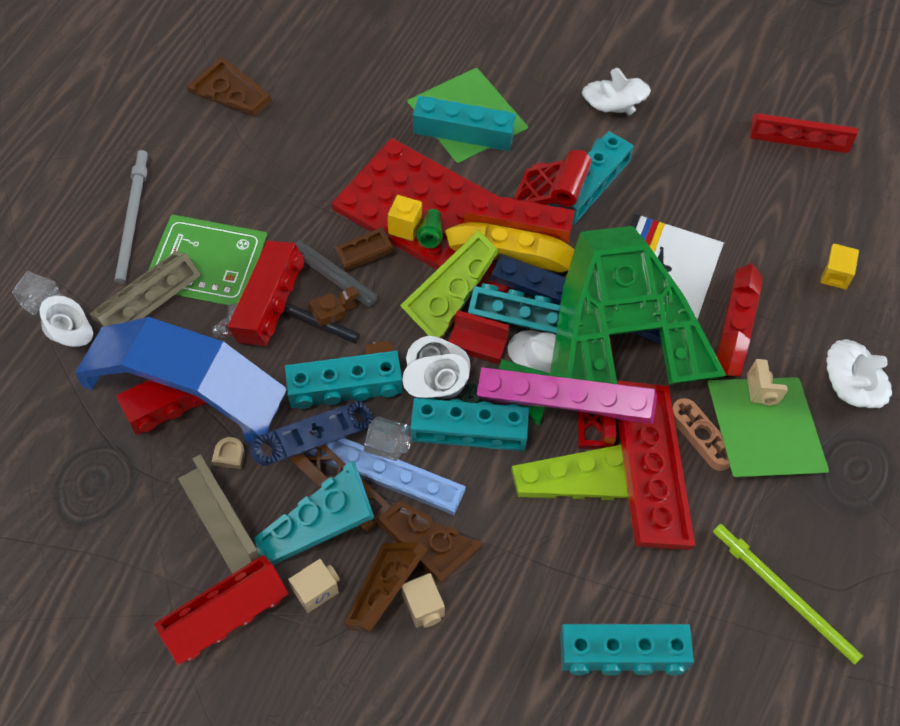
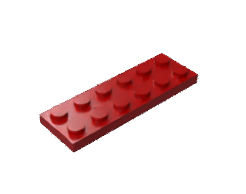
[617,381,695,550]

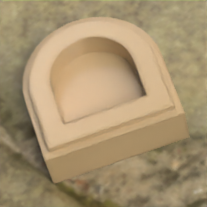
[212,437,245,469]

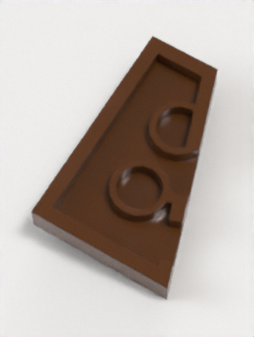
[187,56,272,116]
[377,500,483,585]

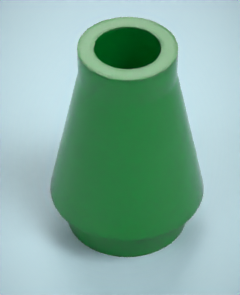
[416,209,443,248]

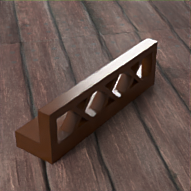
[289,431,391,534]

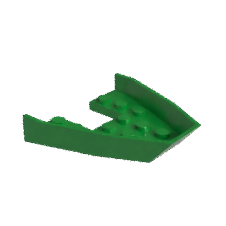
[550,226,726,384]

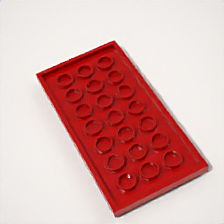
[331,138,518,293]

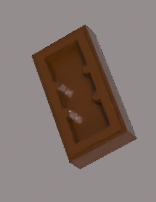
[335,227,394,272]

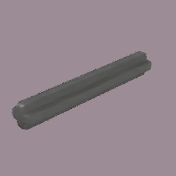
[296,240,377,307]

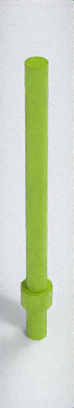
[713,524,863,665]

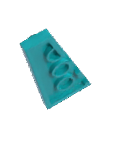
[254,461,374,565]

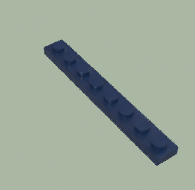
[490,254,704,344]

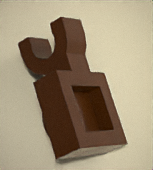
[308,286,359,327]

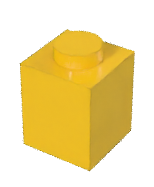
[388,195,422,241]

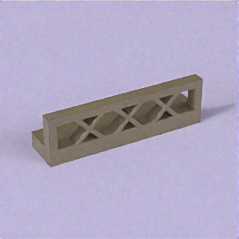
[89,251,201,327]
[178,454,259,574]

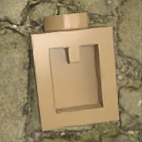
[747,359,788,406]

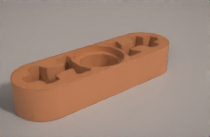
[672,398,730,471]

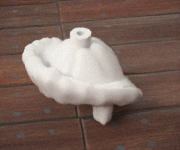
[582,68,651,116]
[826,339,892,408]

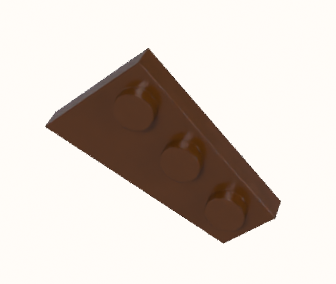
[343,542,427,632]

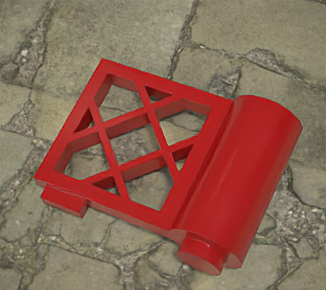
[514,150,592,207]

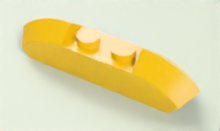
[445,222,575,273]

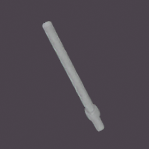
[114,150,148,284]

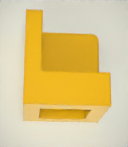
[820,244,859,290]

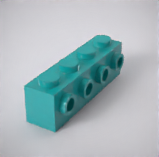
[413,96,516,152]
[549,131,634,225]
[468,283,560,334]
[285,351,403,409]
[410,398,529,451]
[560,624,694,675]

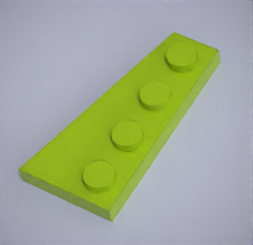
[400,230,499,339]
[511,445,629,501]

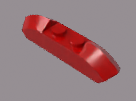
[716,263,763,376]

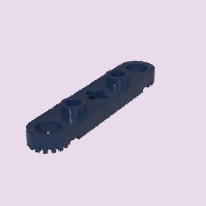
[250,402,373,466]

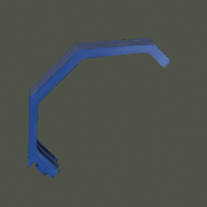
[75,317,287,444]

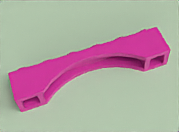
[477,367,657,424]

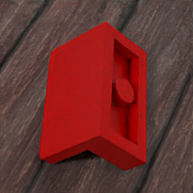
[448,310,509,365]

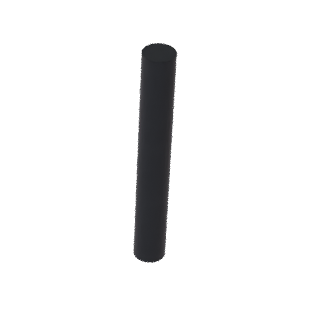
[283,303,360,343]

